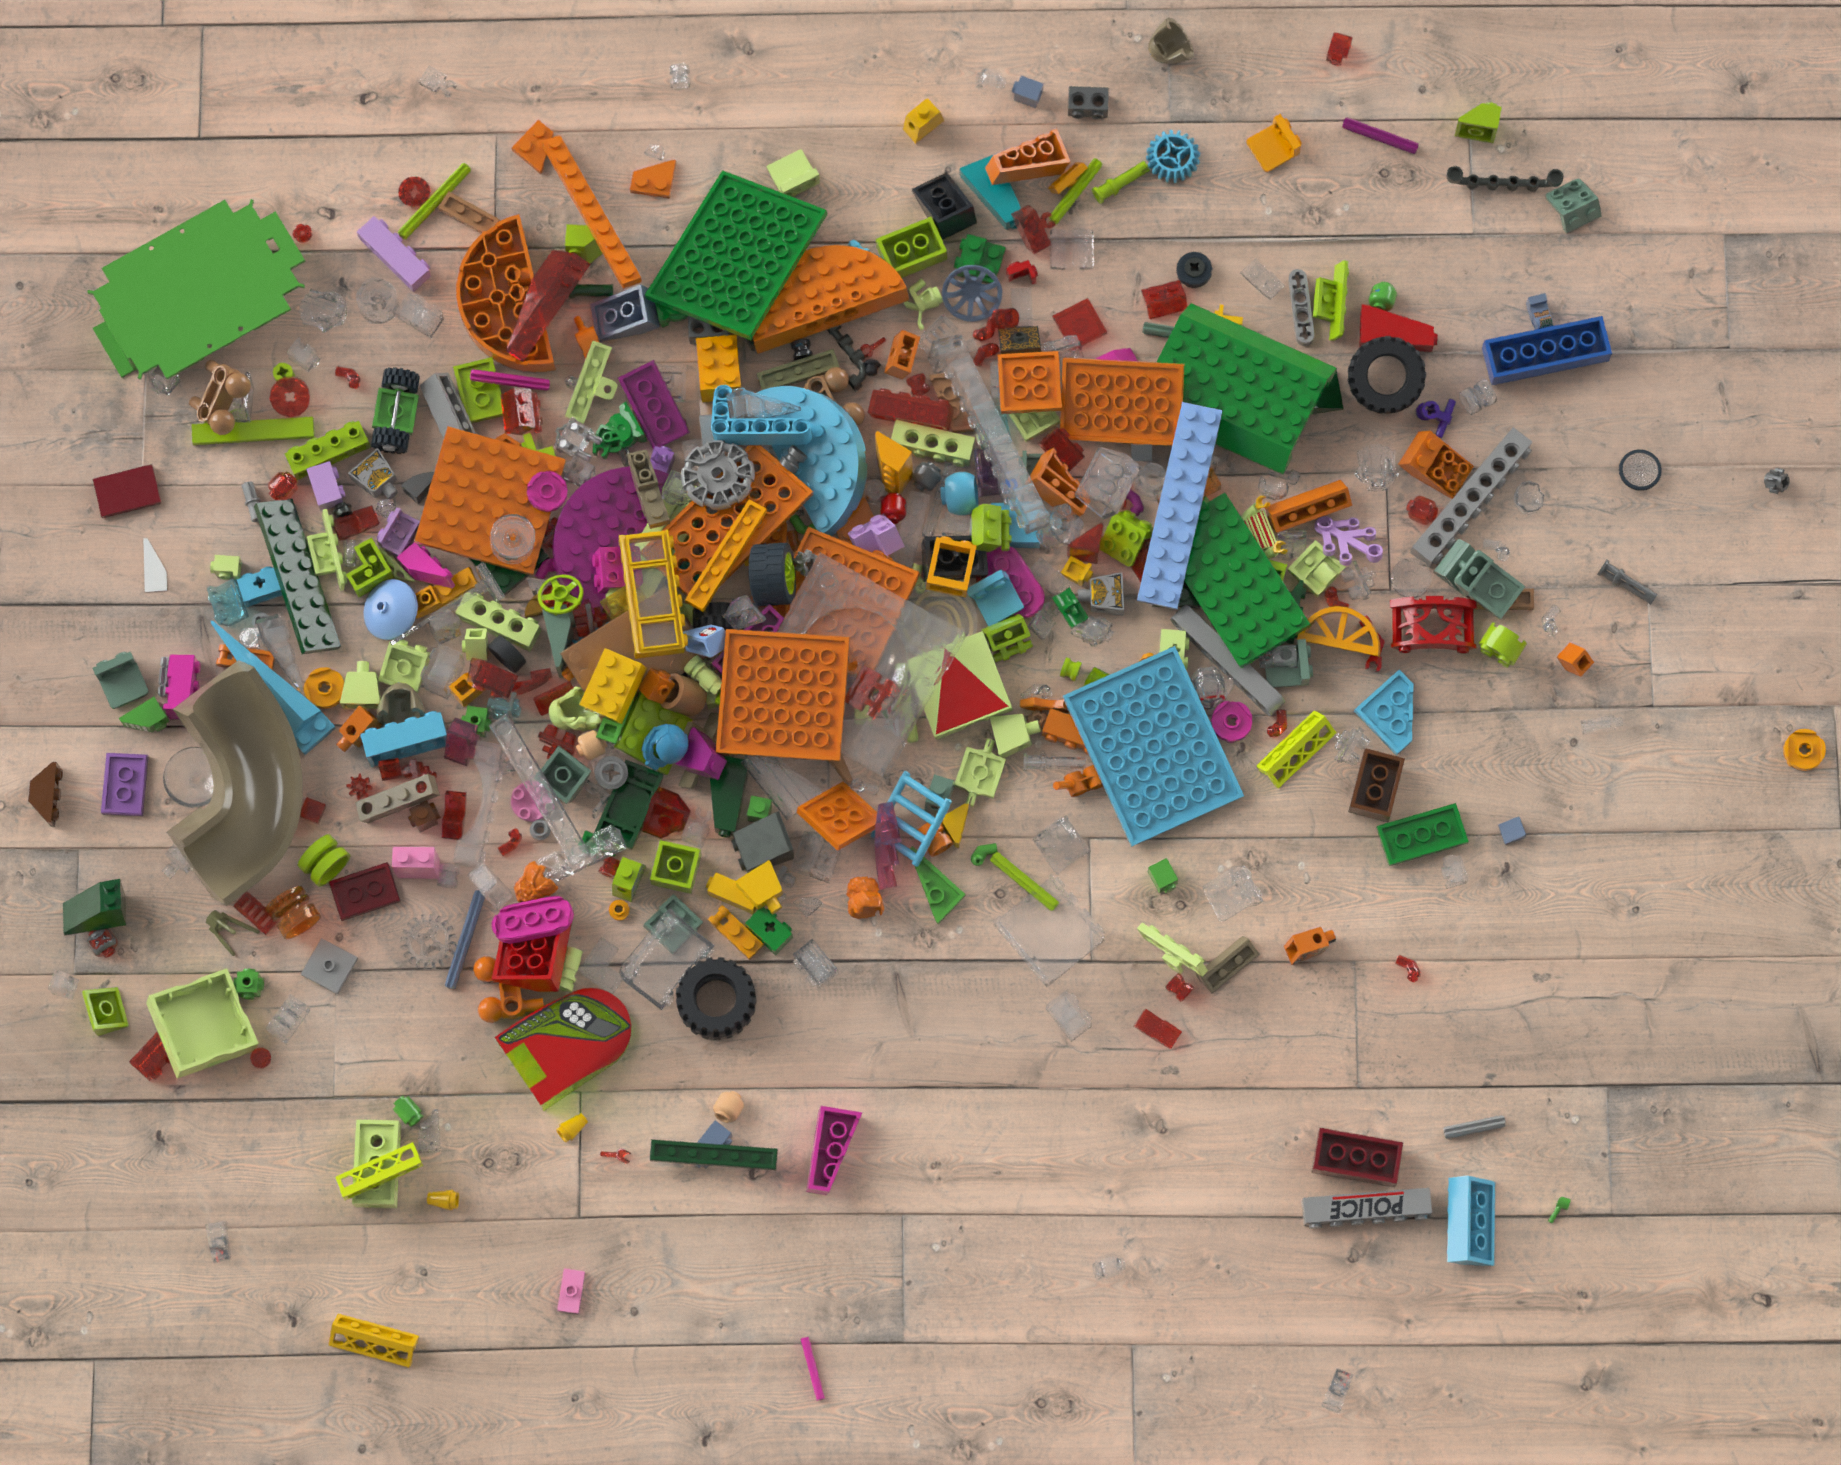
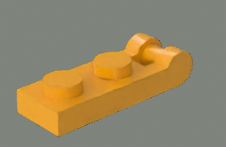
[708,905,764,960]

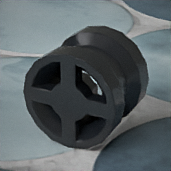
[791,339,813,361]

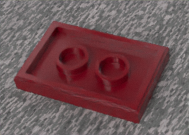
[93,464,162,518]
[328,862,401,921]

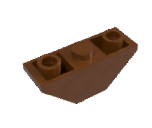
[28,762,63,827]

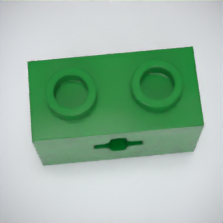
[745,907,793,956]

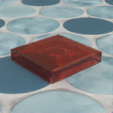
[1052,298,1107,351]

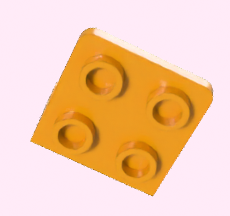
[1246,113,1302,172]

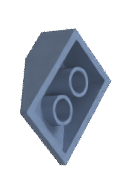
[590,284,660,342]

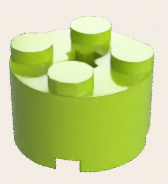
[1479,622,1527,668]

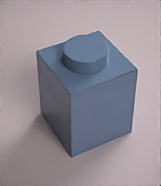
[1012,76,1043,108]

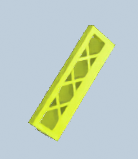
[1256,711,1337,789]
[335,1142,423,1201]

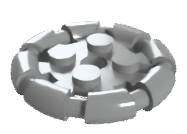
[681,440,755,510]

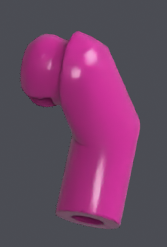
[534,558,555,581]

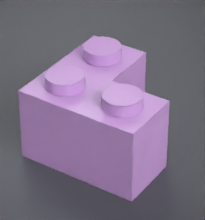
[848,514,905,556]

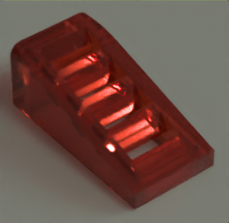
[233,891,279,935]

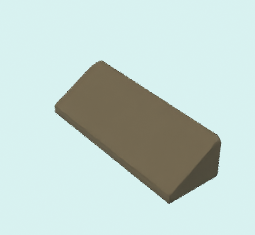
[1196,936,1260,993]

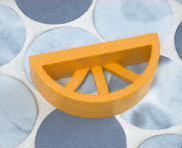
[1297,606,1380,657]

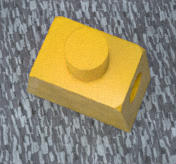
[903,98,944,144]
[736,860,783,914]

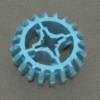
[1146,129,1200,183]

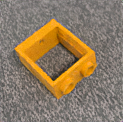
[926,536,977,598]

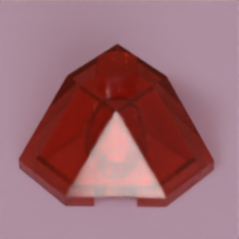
[642,786,691,839]

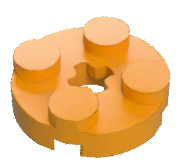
[304,667,344,709]
[1783,729,1826,771]

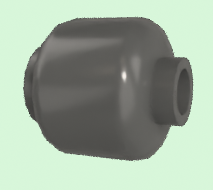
[912,461,942,492]

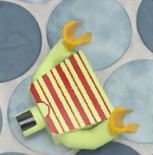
[1241,496,1288,559]

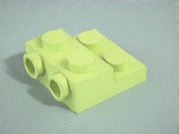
[378,638,431,693]

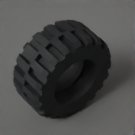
[1347,336,1426,414]
[676,957,757,1040]

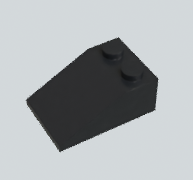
[912,172,977,240]
[921,535,988,583]

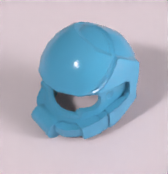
[642,724,688,770]

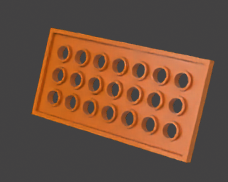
[640,445,813,596]

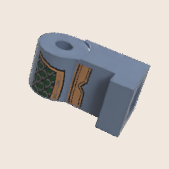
[1526,293,1553,330]

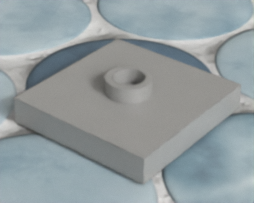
[301,938,358,995]

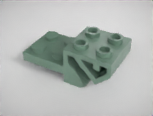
[1433,539,1526,619]

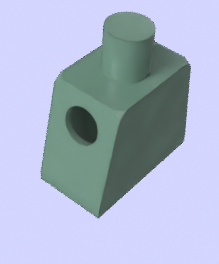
[924,775,955,817]

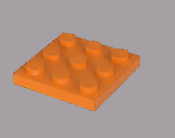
[998,351,1062,414]
[796,781,885,851]

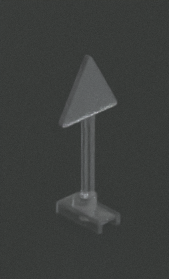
[390,562,505,646]

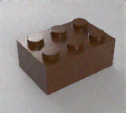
[1348,748,1405,823]

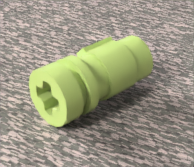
[684,655,722,696]
[559,947,583,992]

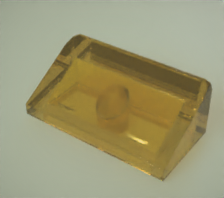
[600,581,647,620]

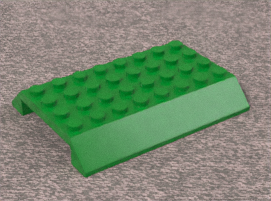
[1156,303,1337,475]

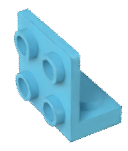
[967,570,1024,626]

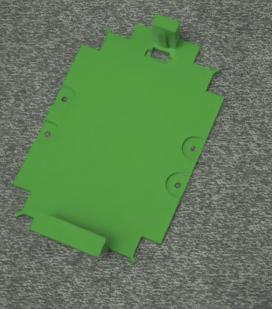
[87,199,306,380]

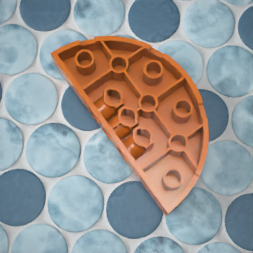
[456,214,556,372]
[753,245,909,354]

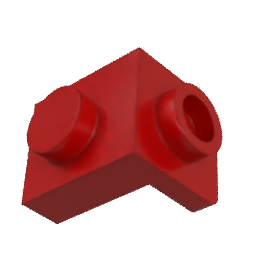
[1006,260,1038,285]

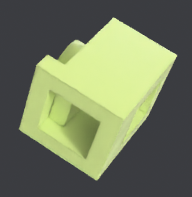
[210,555,242,581]

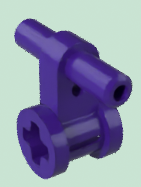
[1416,399,1456,438]

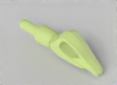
[379,548,415,582]

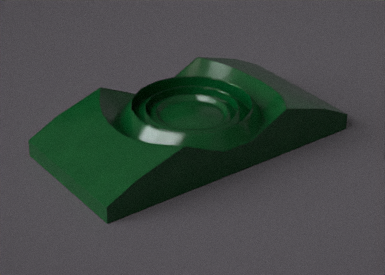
[594,759,664,850]

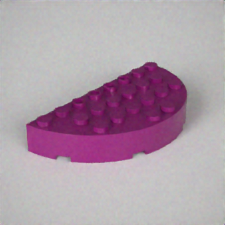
[552,466,672,622]

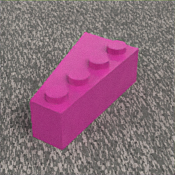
[806,1106,863,1196]

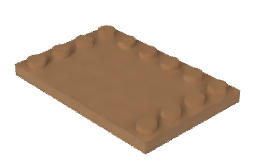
[560,588,708,721]

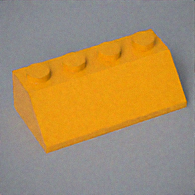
[875,431,913,495]

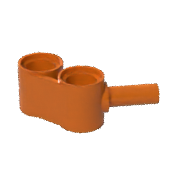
[573,316,608,361]
[1053,765,1103,797]

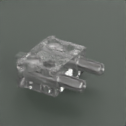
[554,417,602,462]

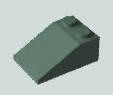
[542,604,576,678]

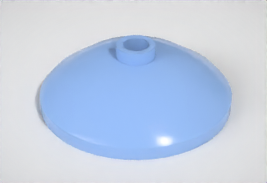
[363,579,418,640]

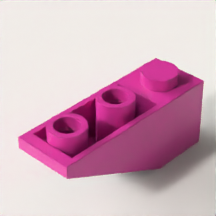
[396,543,455,588]

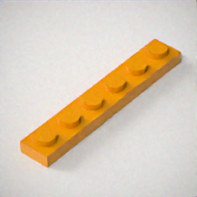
[685,499,767,612]

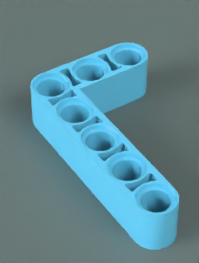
[711,385,813,445]

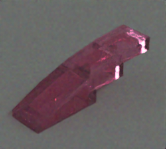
[875,802,902,890]

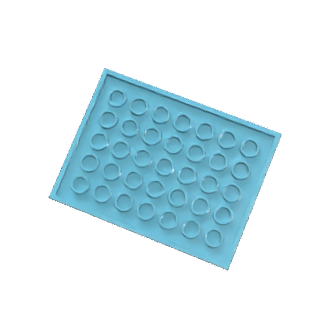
[1062,646,1244,847]

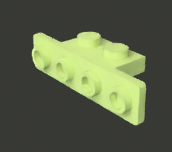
[306,509,348,591]

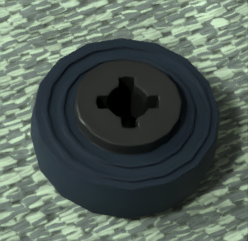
[1176,251,1212,288]

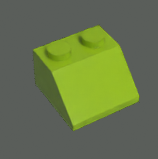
[1454,102,1502,144]
[565,224,603,267]

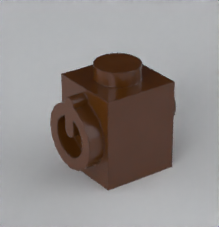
[408,800,441,833]

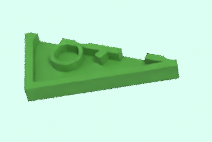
[910,846,966,924]

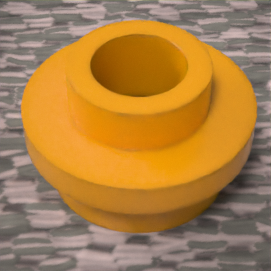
[609,900,630,921]

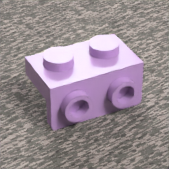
[377,507,420,556]

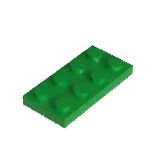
[1376,803,1469,866]

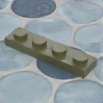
[757,349,840,390]

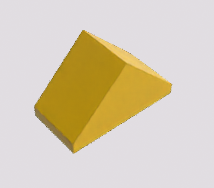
[942,803,969,848]

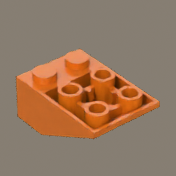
[1398,430,1474,499]

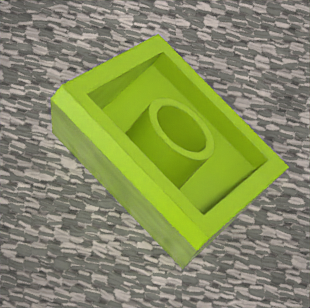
[82,987,129,1036]

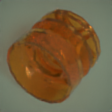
[265,886,322,939]

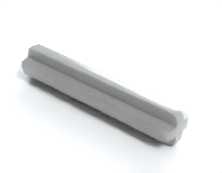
[1443,1115,1506,1139]

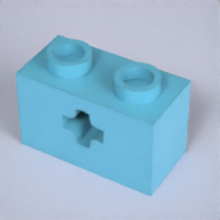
[237,566,283,607]

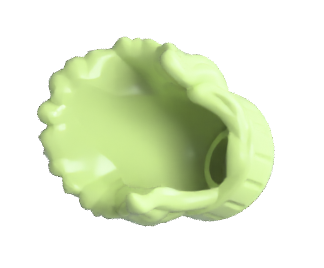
[549,686,602,731]

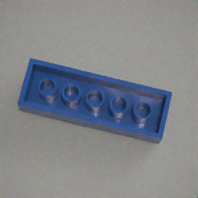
[1482,316,1612,386]

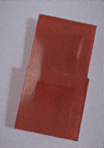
[333,505,380,541]
[511,668,552,696]
[1133,1009,1182,1049]

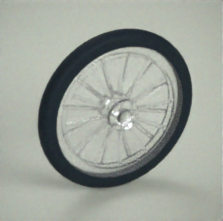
[1619,449,1662,491]

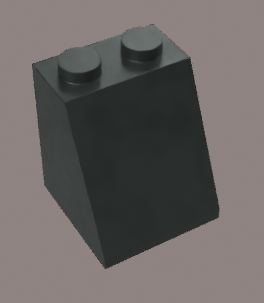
[731,811,795,873]

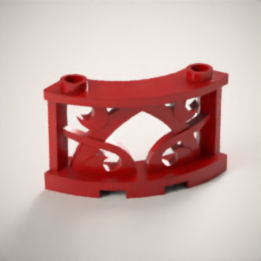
[1389,596,1477,654]

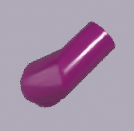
[1121,487,1144,516]

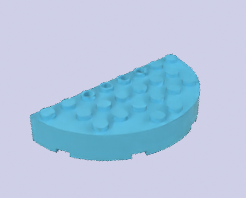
[746,386,867,536]

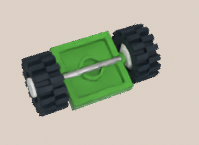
[371,367,420,454]

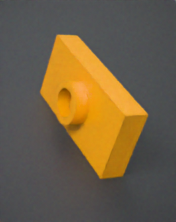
[1048,162,1088,194]

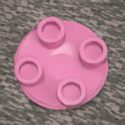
[511,781,552,822]

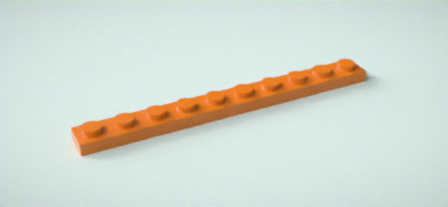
[542,135,642,289]

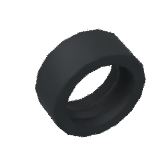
[488,635,526,673]

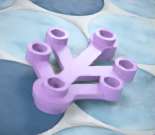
[1314,516,1383,566]

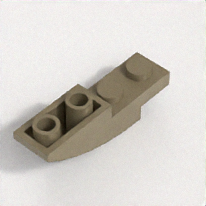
[627,449,670,529]

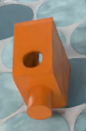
[336,706,383,752]

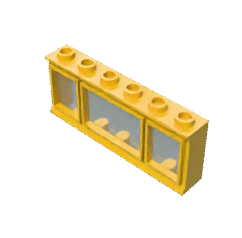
[618,529,688,659]

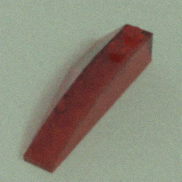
[506,249,591,362]

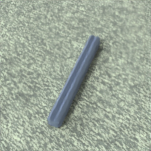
[445,890,486,989]

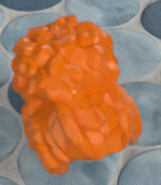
[514,861,558,903]
[846,876,884,919]

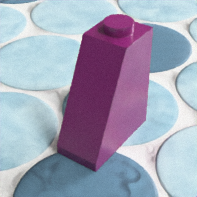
[675,727,727,780]

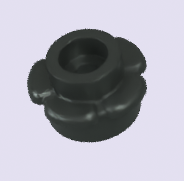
[333,502,352,520]

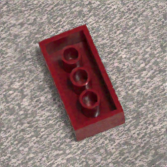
[1311,1128,1404,1188]

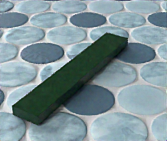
[650,1139,778,1171]

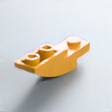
[415,567,480,619]

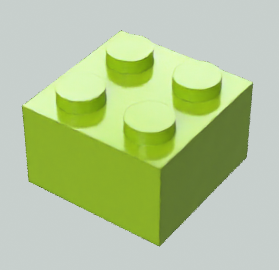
[650,840,702,894]

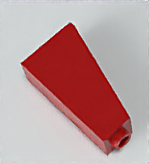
[1359,304,1438,352]

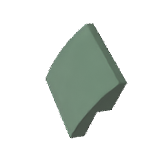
[643,894,703,954]

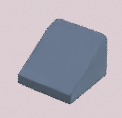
[1498,817,1526,844]

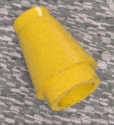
[556,1113,588,1143]
[427,1190,459,1211]

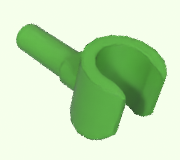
[1548,1197,1571,1223]

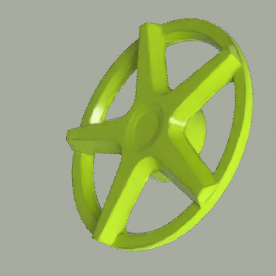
[538,575,584,616]

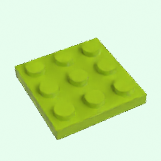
[614,692,692,775]

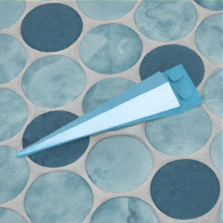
[211,621,336,755]

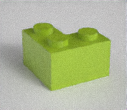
[346,537,394,598]

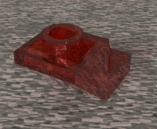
[441,790,467,840]

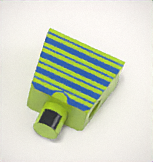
[612,857,646,902]

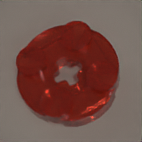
[269,376,310,418]

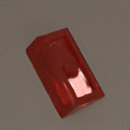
[533,681,573,716]

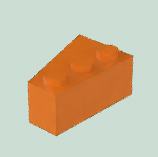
[1025,447,1092,522]

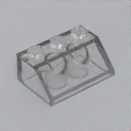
[1074,447,1142,519]

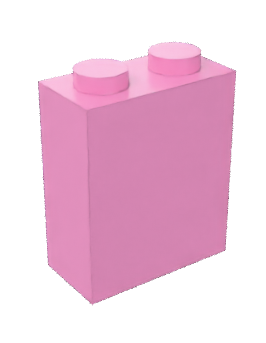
[392,847,440,879]

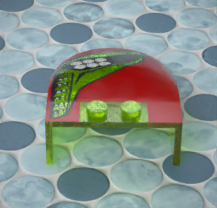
[494,988,632,1111]

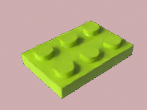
[453,357,506,424]

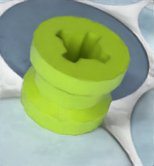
[273,363,295,387]
[1060,657,1082,682]

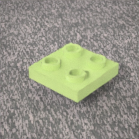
[1008,411,1060,442]
[1287,540,1346,598]

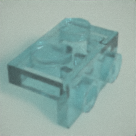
[207,579,249,627]

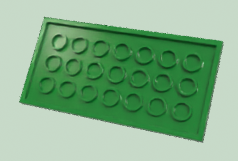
[1184,492,1311,669]

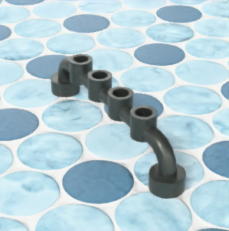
[1446,166,1564,192]
[827,325,867,392]

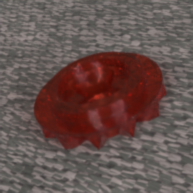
[398,176,431,208]

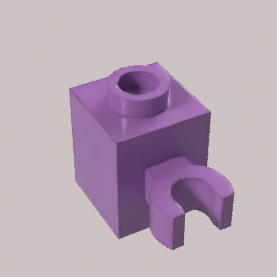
[650,446,675,474]

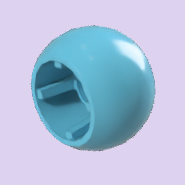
[941,472,979,516]

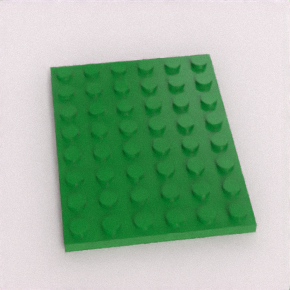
[645,170,828,340]

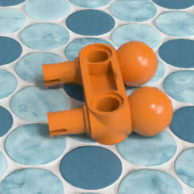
[473,956,544,1023]

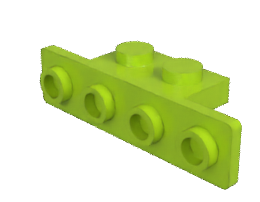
[1313,260,1349,341]

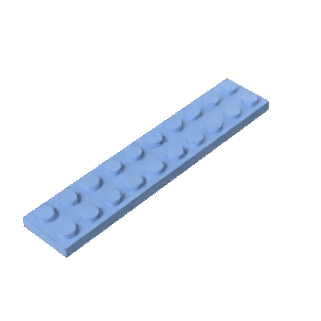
[1137,402,1223,610]

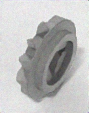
[595,756,628,789]

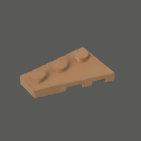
[928,371,973,433]

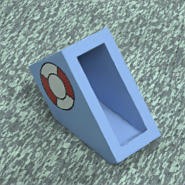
[683,625,726,657]

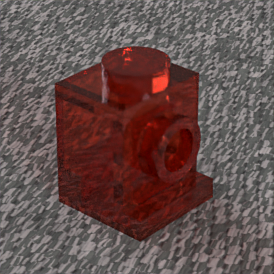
[1326,32,1353,66]

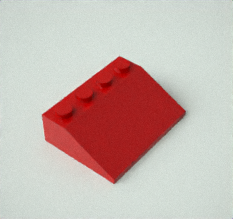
[492,923,572,992]

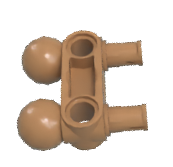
[189,360,251,435]
[804,367,865,427]

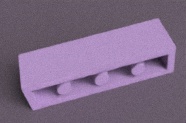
[357,216,431,292]

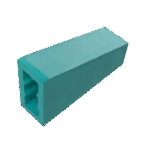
[960,153,1025,230]

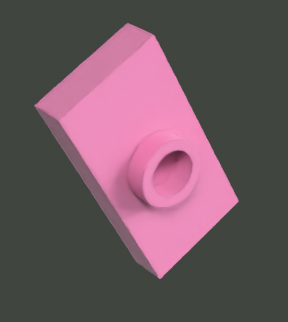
[557,1268,585,1314]

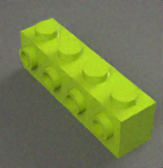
[284,420,371,480]

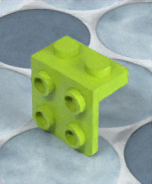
[1099,510,1153,567]

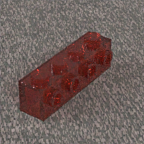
[867,388,954,431]

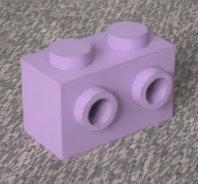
[307,461,346,511]

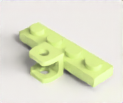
[565,341,618,423]
[1137,923,1208,977]

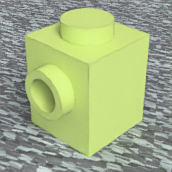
[462,628,489,662]

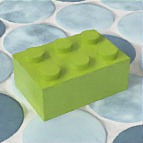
[876,217,947,278]

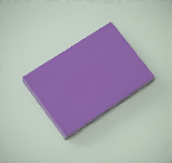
[101,753,149,816]

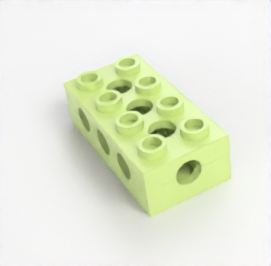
[352,1120,401,1208]

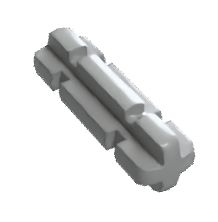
[158,657,169,697]

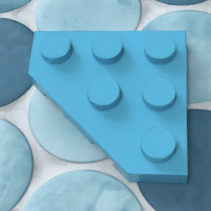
[1354,669,1414,756]

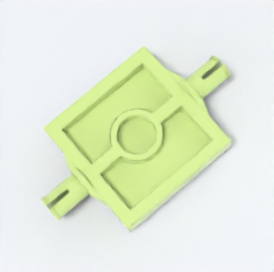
[954,738,1006,807]

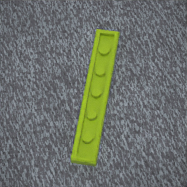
[192,417,314,445]

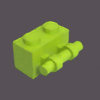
[972,503,1012,552]
[981,614,1033,663]

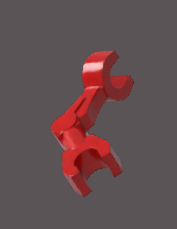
[1359,615,1385,672]

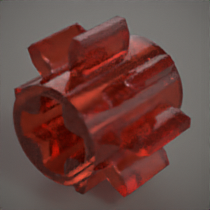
[346,773,373,801]

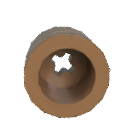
[660,673,707,717]

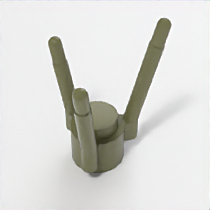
[206,910,260,956]

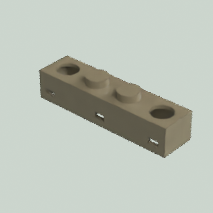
[355,774,440,824]

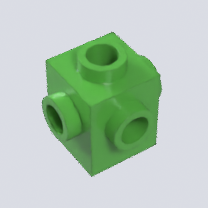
[461,706,491,739]
[233,968,264,1000]

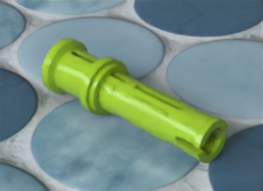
[1092,161,1150,204]

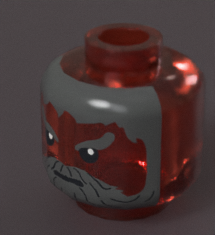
[87,928,118,958]

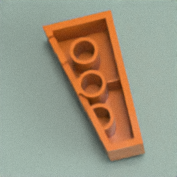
[985,128,1070,185]

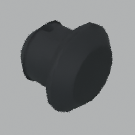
[863,359,881,376]

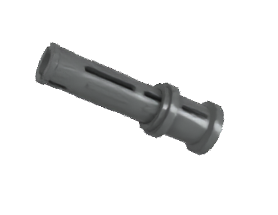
[1597,560,1658,605]

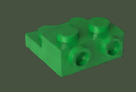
[953,234,1006,284]

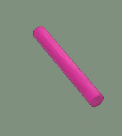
[800,1337,825,1401]

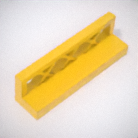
[328,1314,419,1368]

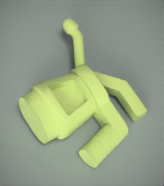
[903,279,943,330]

